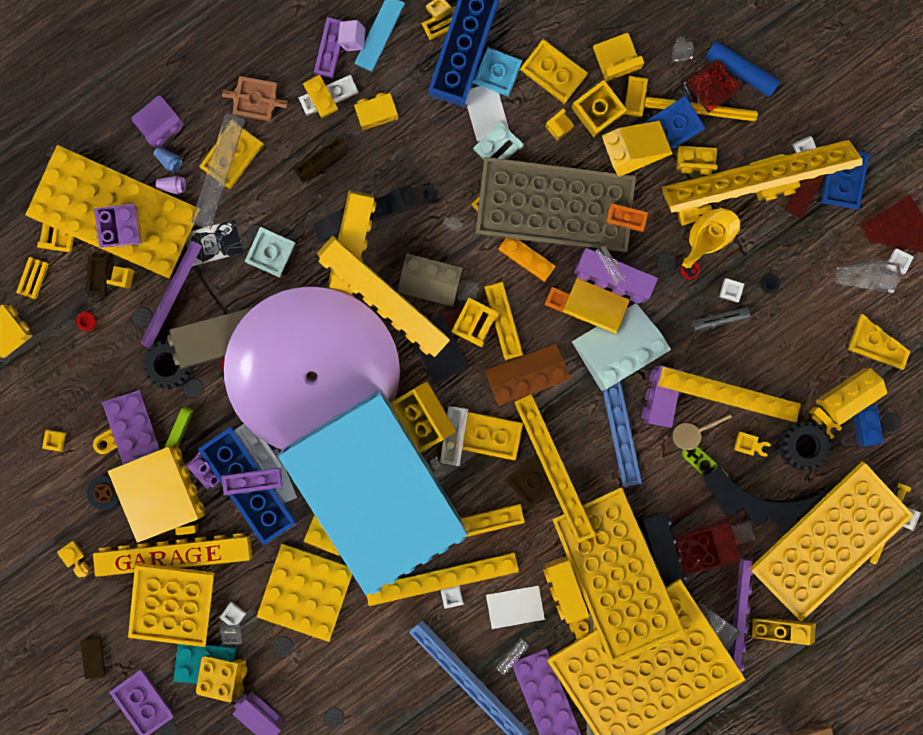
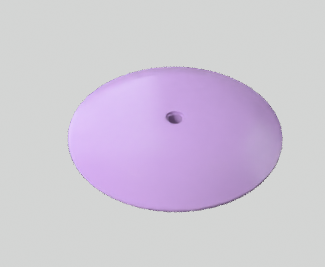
[224,287,400,450]

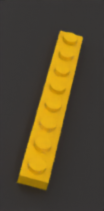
[658,367,801,422]
[514,394,596,543]
[367,552,519,606]

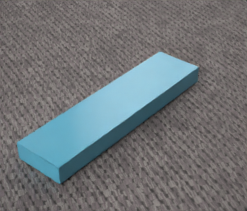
[355,0,405,72]

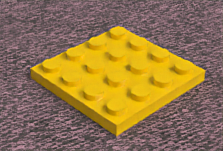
[257,543,352,642]
[128,563,215,647]

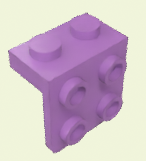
[132,96,184,148]

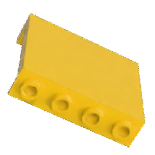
[108,444,205,543]

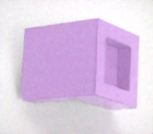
[338,20,366,51]

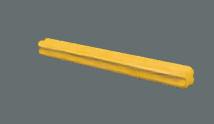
[644,97,758,121]

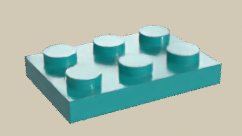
[174,644,237,684]

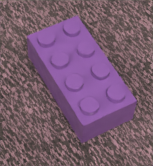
[574,248,658,304]

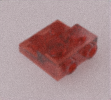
[686,59,741,114]

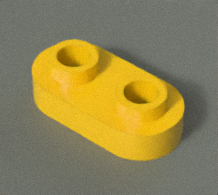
[93,429,117,454]

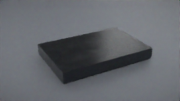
[414,316,469,384]

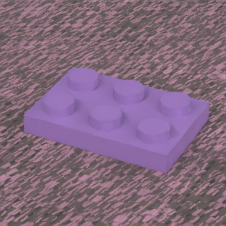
[109,668,175,735]

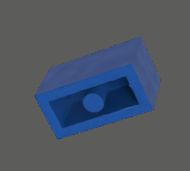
[853,405,884,446]

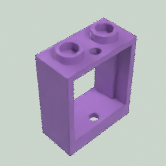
[233,691,286,735]

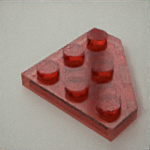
[860,195,923,254]

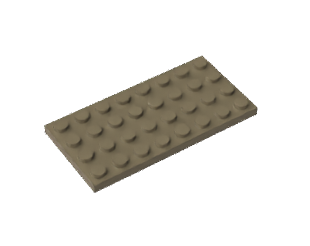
[475,157,636,253]

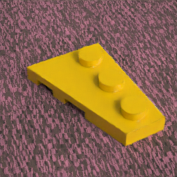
[848,314,910,370]

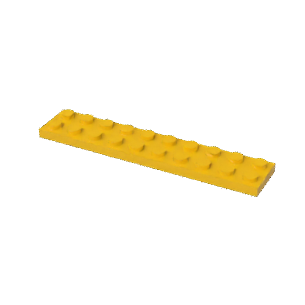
[662,140,862,213]

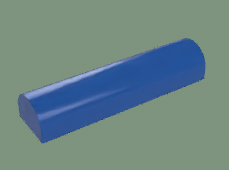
[705,40,781,97]

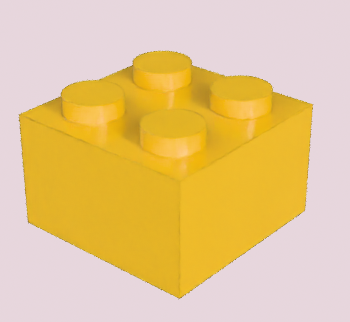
[571,80,627,138]

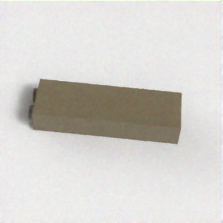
[167,307,253,369]

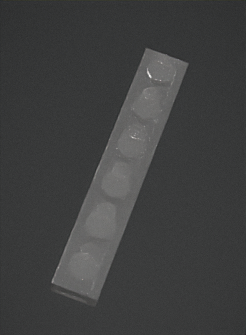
[191,113,245,229]

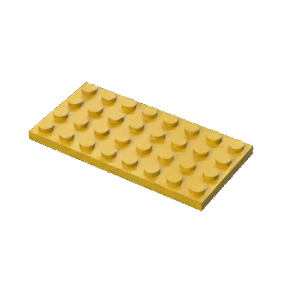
[25,145,201,279]
[749,461,914,622]
[552,487,686,665]

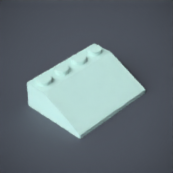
[572,303,671,391]

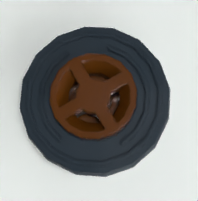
[87,476,120,510]

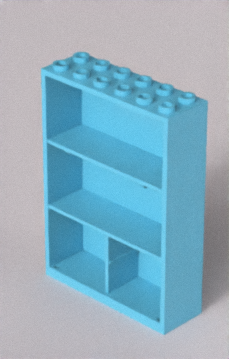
[278,389,467,595]

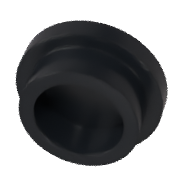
[760,274,780,293]

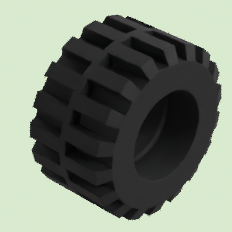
[142,340,195,389]
[778,421,832,470]

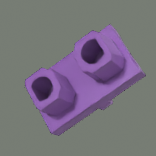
[185,452,219,490]

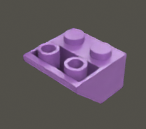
[94,204,142,248]

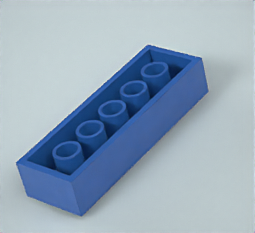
[428,0,500,107]
[198,427,298,546]

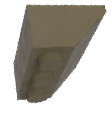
[398,254,462,307]

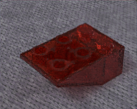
[675,520,740,575]

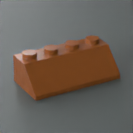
[484,344,570,406]

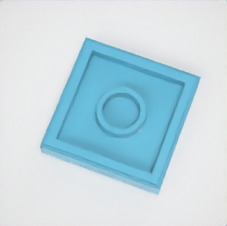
[473,47,523,97]

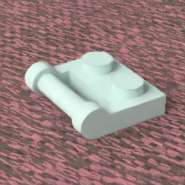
[473,122,524,160]

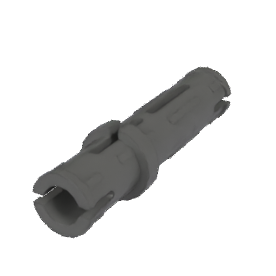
[691,307,750,332]

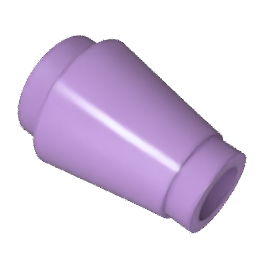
[156,175,186,195]

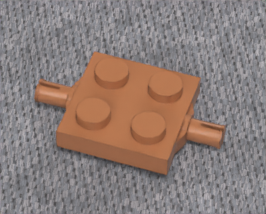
[222,76,288,122]

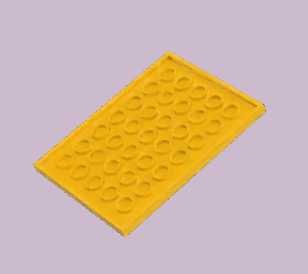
[547,579,745,735]

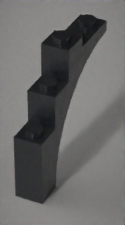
[313,184,440,243]
[699,464,827,535]

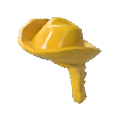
[682,208,740,268]

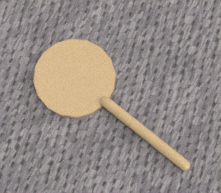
[672,414,732,450]

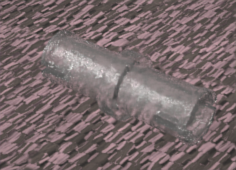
[595,245,626,285]
[496,638,530,676]

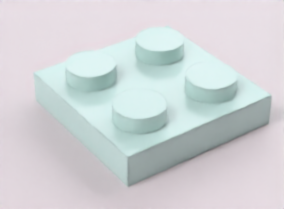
[245,227,296,278]

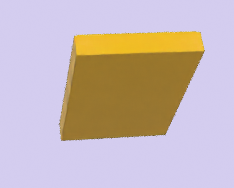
[520,39,588,104]
[199,121,264,190]
[563,278,630,334]
[462,412,523,461]

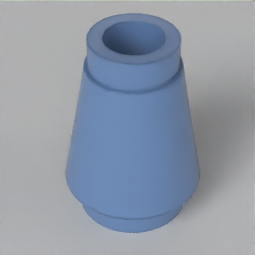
[154,146,183,173]

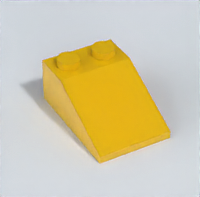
[602,121,673,177]

